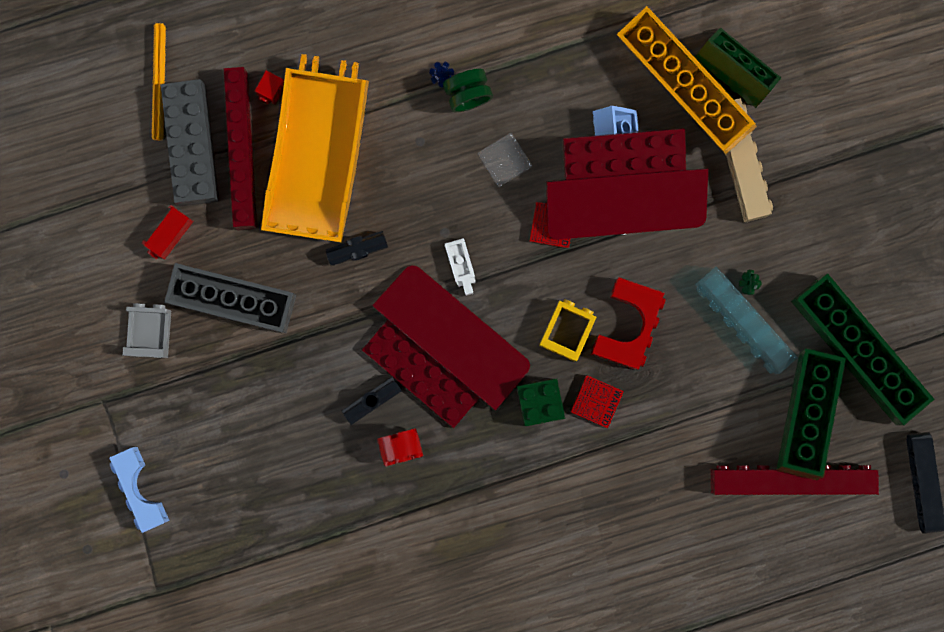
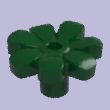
[739,270,762,295]

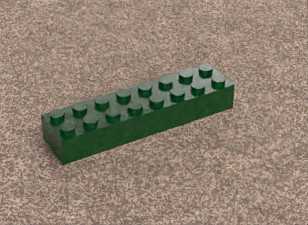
[791,273,935,426]

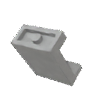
[123,303,171,358]

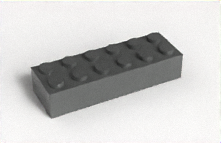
[161,79,220,207]
[164,263,297,334]

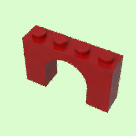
[591,277,666,370]

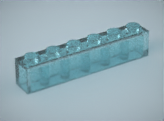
[695,267,798,374]

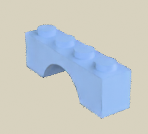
[110,447,169,533]

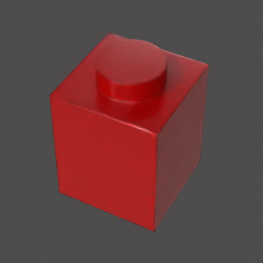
[255,70,284,105]

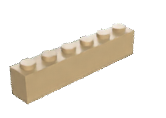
[726,98,773,223]

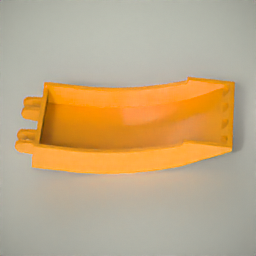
[261,54,369,242]

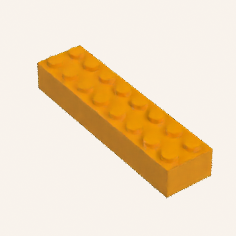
[617,6,757,154]

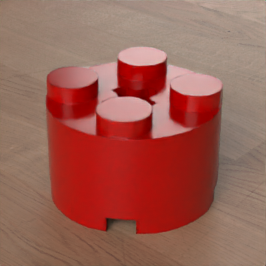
[377,429,423,467]

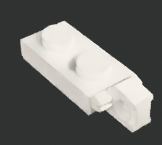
[445,238,475,296]

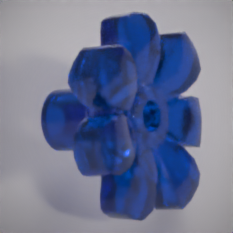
[429,62,454,87]

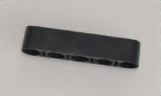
[906,432,944,534]

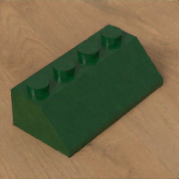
[695,28,782,108]

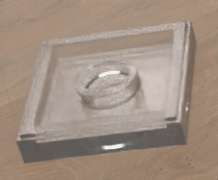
[477,133,532,188]

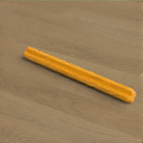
[152,23,166,141]

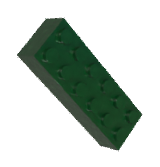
[776,348,846,480]

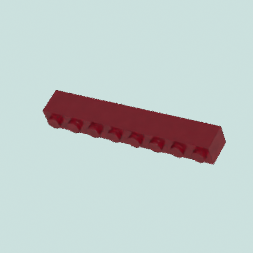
[224,67,257,230]
[711,465,879,495]

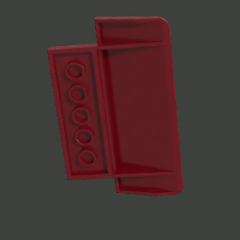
[546,128,708,240]
[362,265,530,428]

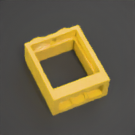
[539,299,597,362]

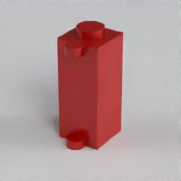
[142,205,194,259]

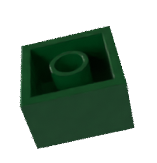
[516,379,565,427]

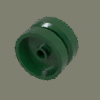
[443,68,493,113]

